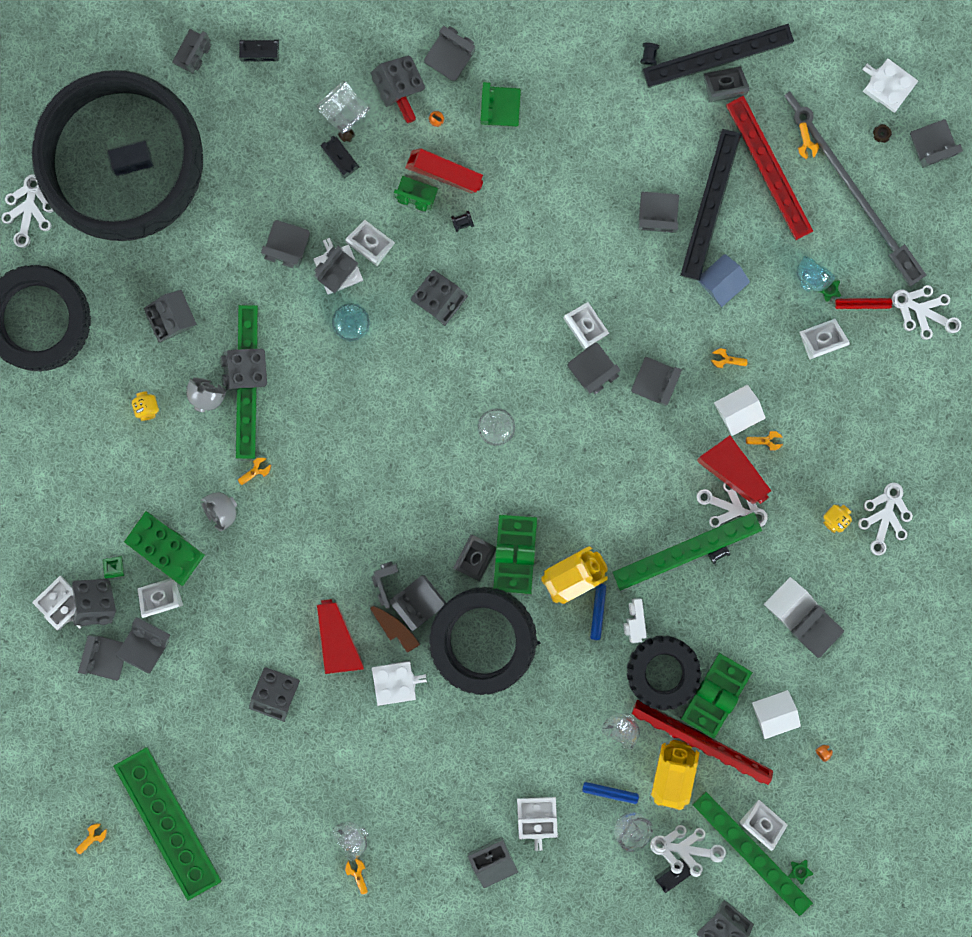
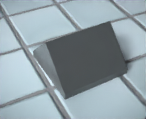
[704,66,749,103]
[453,534,496,581]

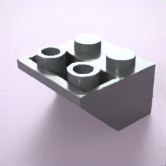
[144,290,197,343]
[467,837,519,888]

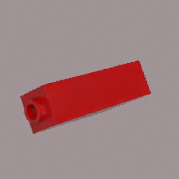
[405,148,483,194]
[697,435,772,505]
[317,599,364,674]

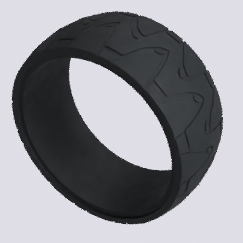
[32,70,203,241]

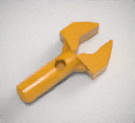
[798,122,819,159]
[711,348,748,368]
[746,431,783,451]
[238,458,271,485]
[75,823,107,854]
[345,858,368,894]

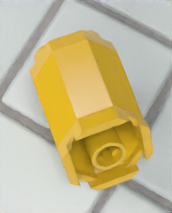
[541,546,608,604]
[651,740,699,810]

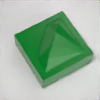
[103,556,124,579]

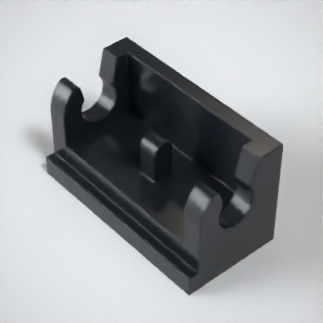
[239,40,279,62]
[320,136,360,179]
[107,140,154,177]
[654,858,697,893]

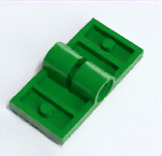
[124,511,205,586]
[493,515,537,594]
[681,653,753,739]

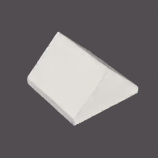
[345,220,395,266]
[563,302,609,350]
[800,319,850,359]
[714,385,765,436]
[764,577,818,631]
[138,578,183,618]
[752,690,801,739]
[739,800,788,851]

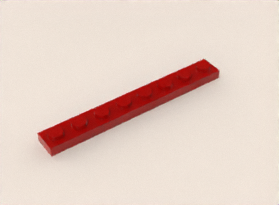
[726,95,813,241]
[631,699,773,785]

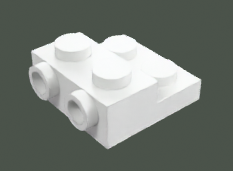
[623,598,647,643]

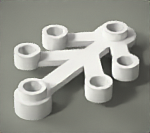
[1,174,54,248]
[892,285,961,340]
[696,483,768,528]
[858,483,913,555]
[650,825,726,877]

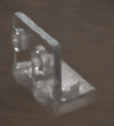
[316,81,371,134]

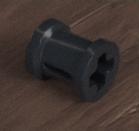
[640,43,660,66]
[451,210,474,232]
[708,546,731,564]

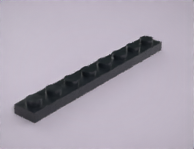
[642,23,794,88]
[680,129,741,281]

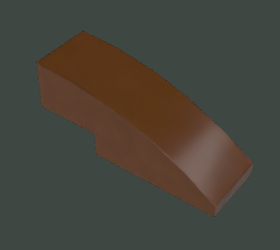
[370,606,420,653]

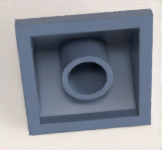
[698,254,750,308]

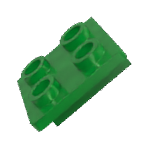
[480,82,521,127]
[394,176,438,212]

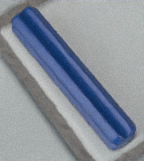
[590,584,606,640]
[582,782,639,804]

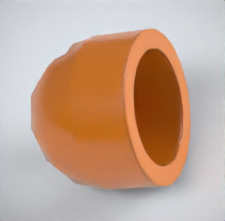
[429,111,444,127]
[815,745,833,762]

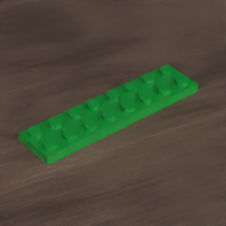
[113,747,222,901]

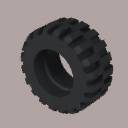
[626,636,702,710]

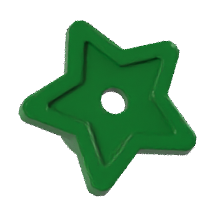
[817,277,841,302]
[788,860,813,885]

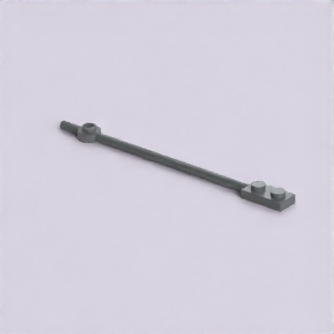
[784,91,927,287]

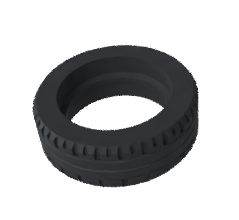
[0,265,91,372]
[429,587,537,695]

